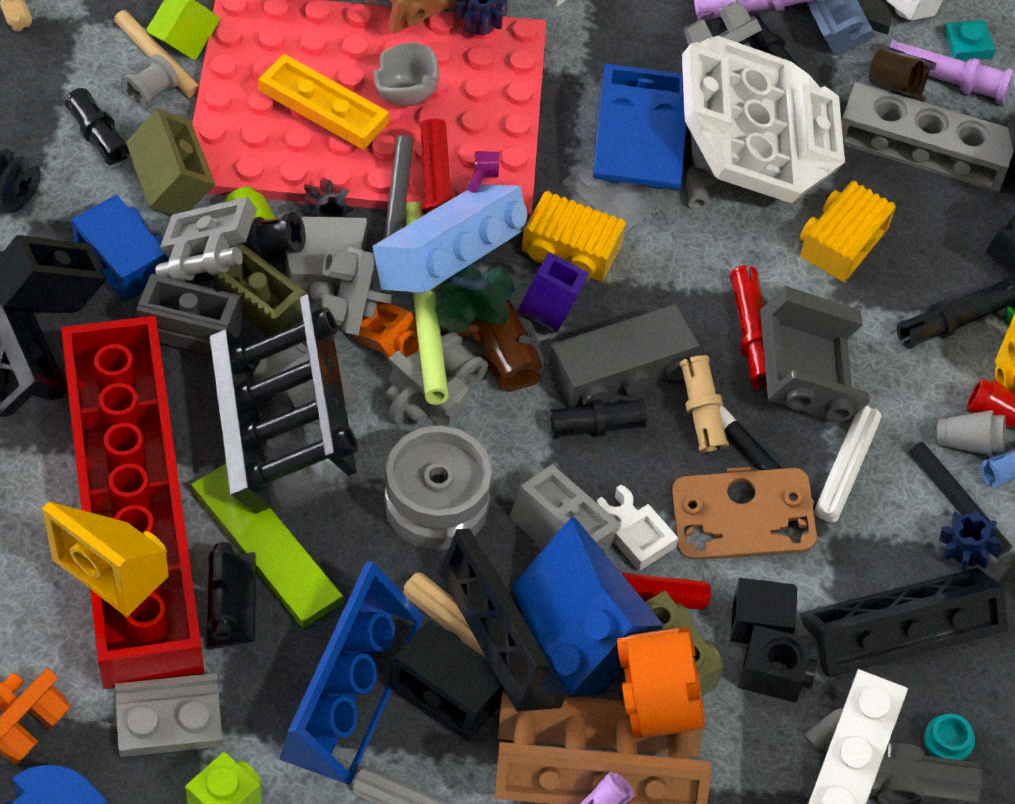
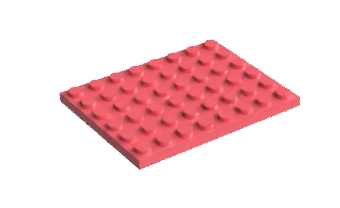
[192,0,547,222]

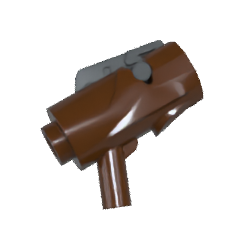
[440,292,545,392]

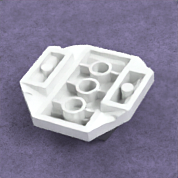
[682,36,845,203]

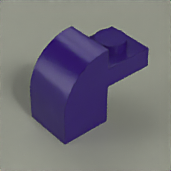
[517,252,589,333]

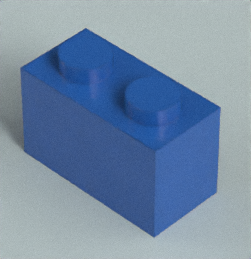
[71,194,169,302]

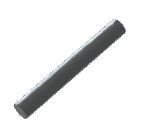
[384,136,414,239]

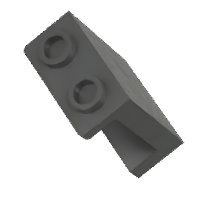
[760,286,870,422]

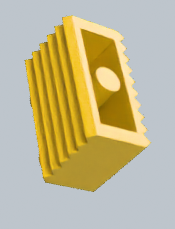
[800,180,896,283]
[521,191,626,282]

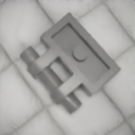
[156,197,257,282]

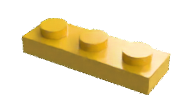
[258,54,389,150]

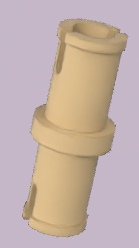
[679,355,729,453]

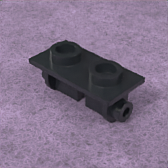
[207,542,256,650]

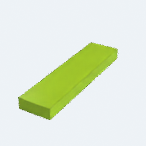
[191,464,343,629]

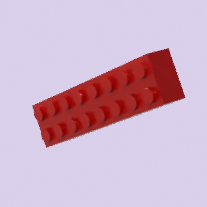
[61,316,205,689]

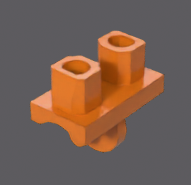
[0,668,71,765]

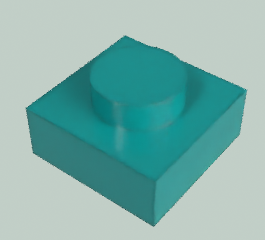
[943,20,996,61]

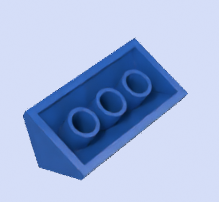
[279,562,424,785]

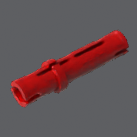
[729,265,767,390]

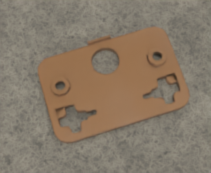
[672,467,817,559]

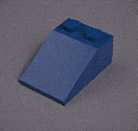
[511,518,664,696]

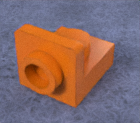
[350,302,419,367]

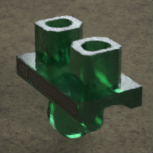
[434,265,515,333]

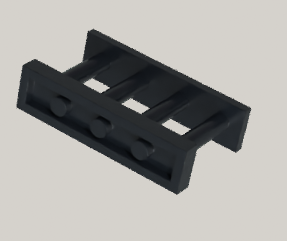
[210,294,358,514]

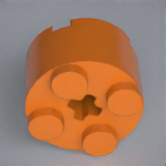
[617,626,706,739]

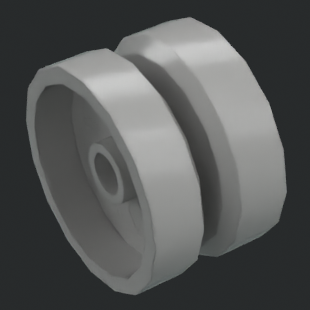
[384,425,493,551]

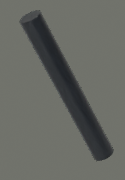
[909,442,1012,558]

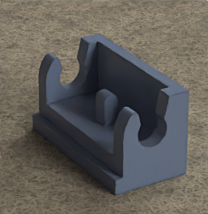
[807,0,876,56]

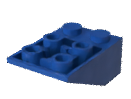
[593,63,686,190]

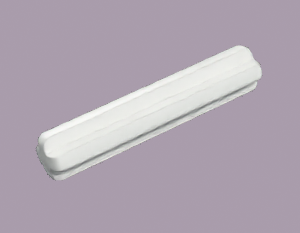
[814,405,882,523]

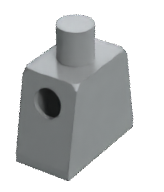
[281,216,367,300]

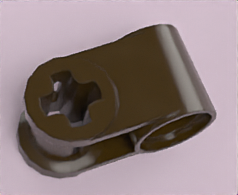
[869,49,937,102]

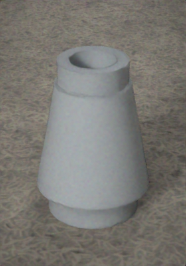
[937,410,1006,456]

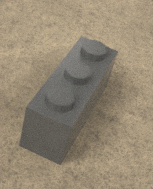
[548,304,699,408]

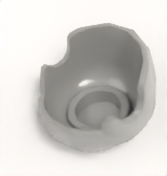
[374,42,439,107]

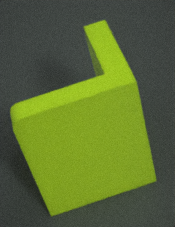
[146,0,221,60]

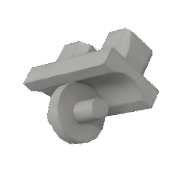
[684,0,762,47]
[315,246,393,335]
[385,350,469,427]

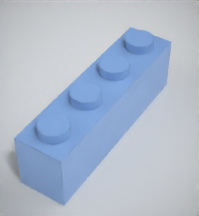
[372,184,527,293]

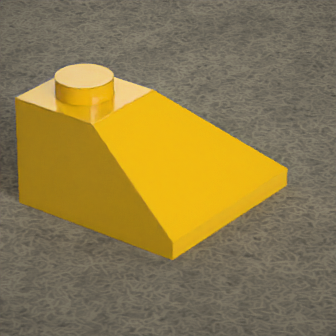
[42,501,169,617]

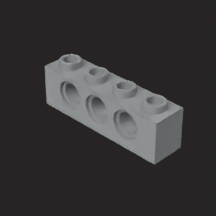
[841,82,1013,192]

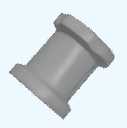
[121,54,179,109]
[441,332,488,389]

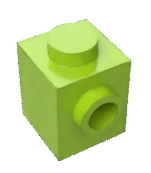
[185,752,262,804]

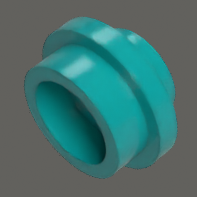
[924,714,975,761]

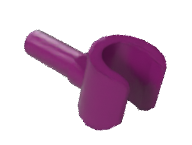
[468,151,499,193]

